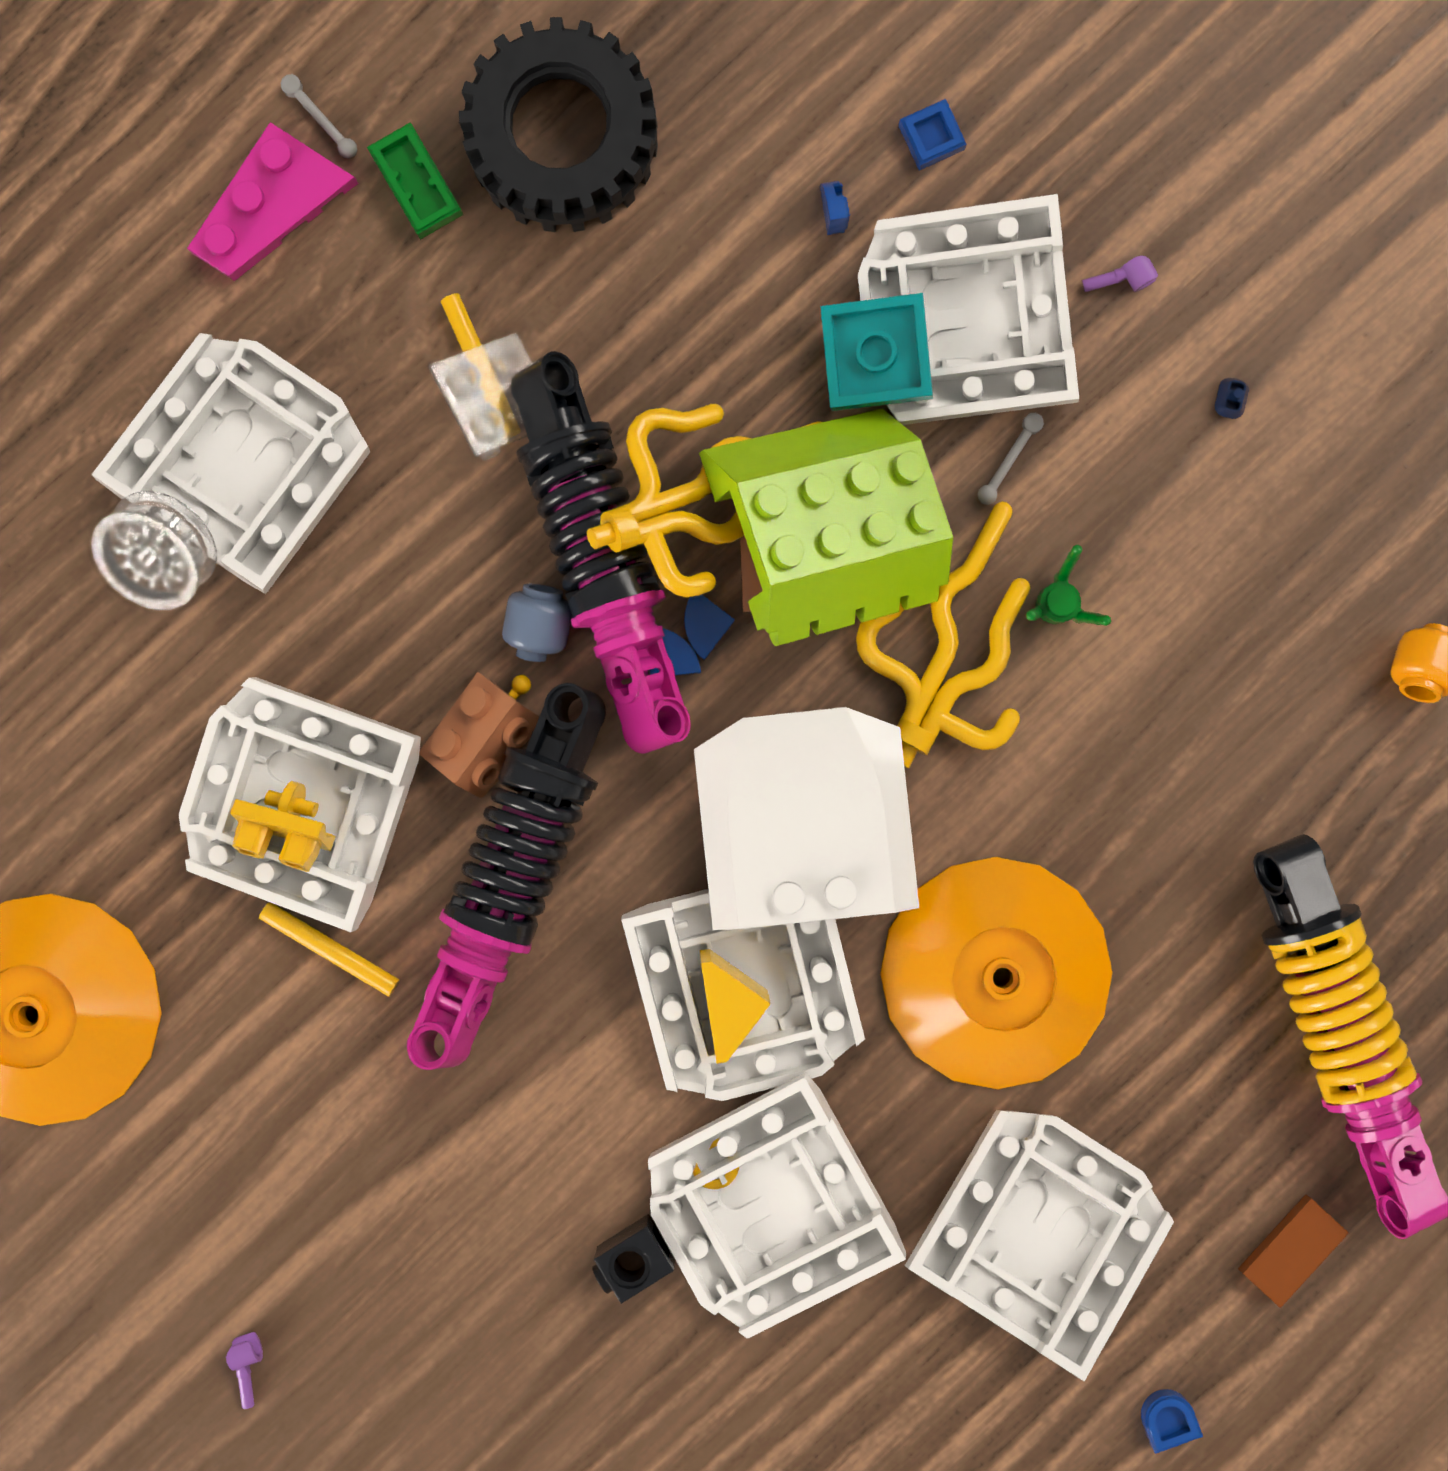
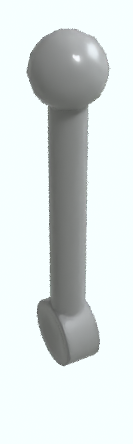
[280,74,357,159]
[978,413,1044,505]

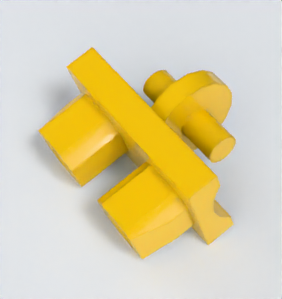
[230,781,335,872]

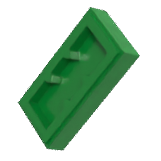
[367,122,464,240]

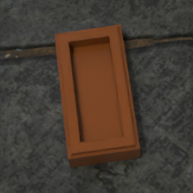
[1238,1194,1349,1308]

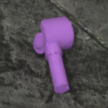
[1082,256,1158,292]
[226,1332,263,1409]

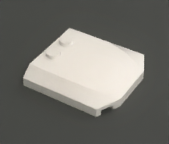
[858,194,1079,425]
[92,333,370,594]
[179,677,421,932]
[694,707,919,930]
[621,889,865,1101]
[648,1072,906,1339]
[905,1110,1174,1381]

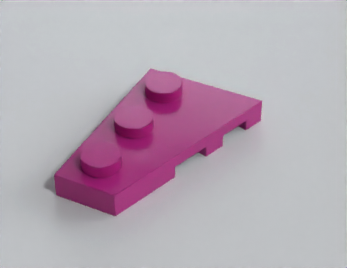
[187,122,359,281]

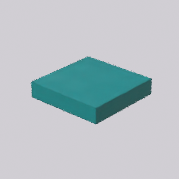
[820,293,933,411]

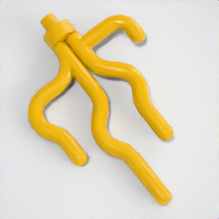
[587,404,822,598]
[856,501,1030,769]

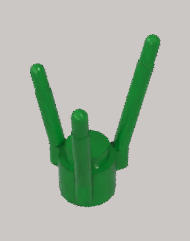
[1026,545,1111,626]

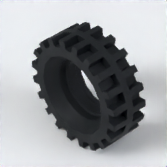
[459,17,658,232]

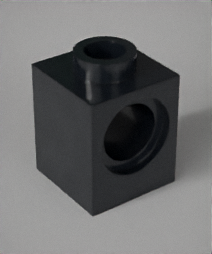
[592,1214,675,1304]

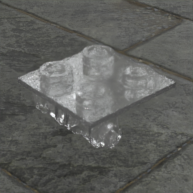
[428,333,532,461]

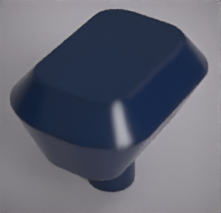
[1215,378,1249,419]

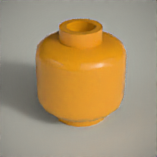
[1390,623,1448,703]

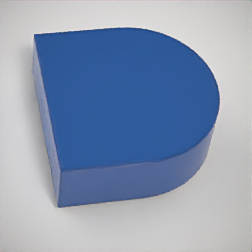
[1141,1389,1203,1454]

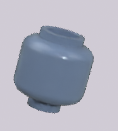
[502,583,572,662]

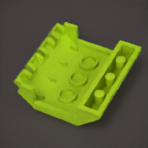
[699,409,953,646]

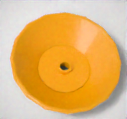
[880,857,1113,1090]
[0,893,162,1126]

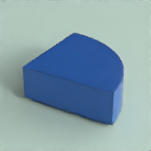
[820,181,850,235]
[684,595,735,661]
[650,628,701,676]

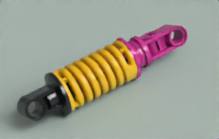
[1253,834,1448,1239]

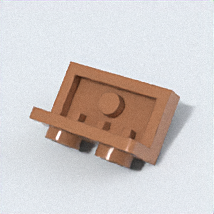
[419,672,539,798]

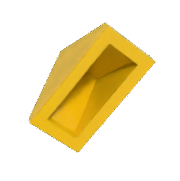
[699,949,771,1064]

